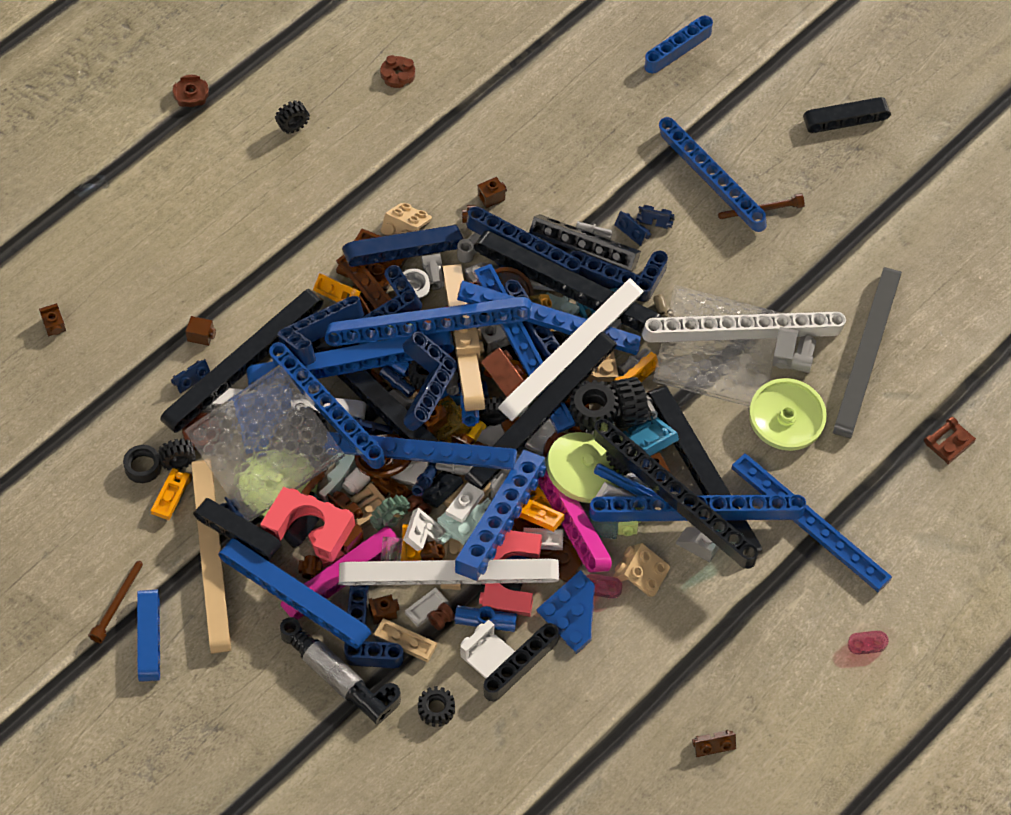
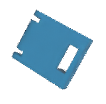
[623,416,679,456]

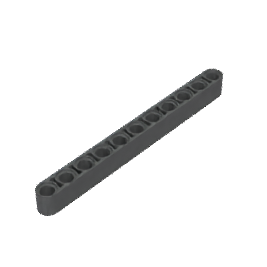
[833,267,902,439]

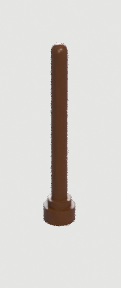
[718,193,805,219]
[88,561,143,644]

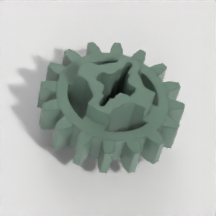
[369,495,410,531]

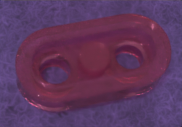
[586,574,623,599]
[847,631,889,655]

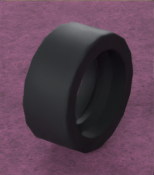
[123,445,162,484]

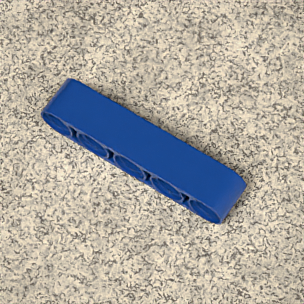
[644,15,713,74]
[137,589,160,682]

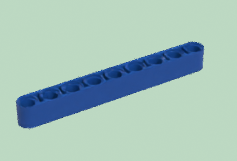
[659,117,767,232]
[269,343,385,469]
[218,539,371,649]

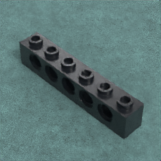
[529,214,641,271]

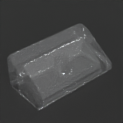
[381,537,403,561]

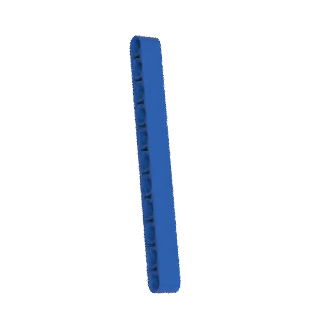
[325,297,532,346]
[247,331,454,390]
[589,494,806,522]

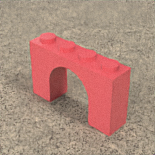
[260,487,355,562]
[479,531,542,617]

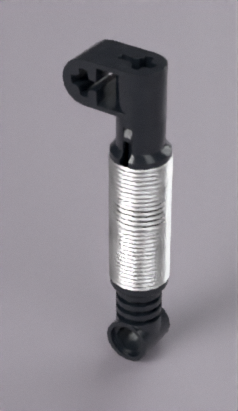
[280,617,401,724]

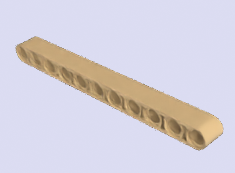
[442,264,485,412]
[191,459,231,654]

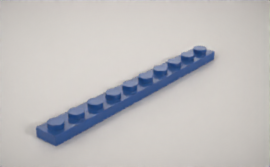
[474,264,575,434]
[457,280,641,355]
[324,432,517,470]
[731,453,892,592]

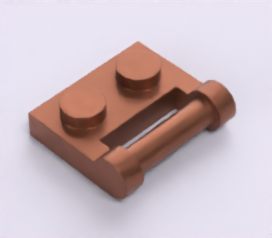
[924,416,976,465]

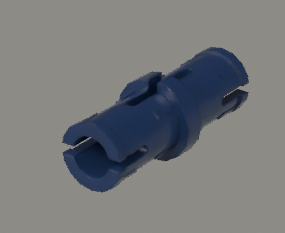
[379,366,416,398]
[412,465,438,496]

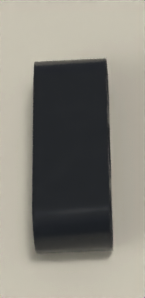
[283,492,323,548]

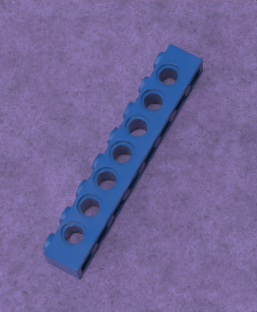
[455,450,547,581]

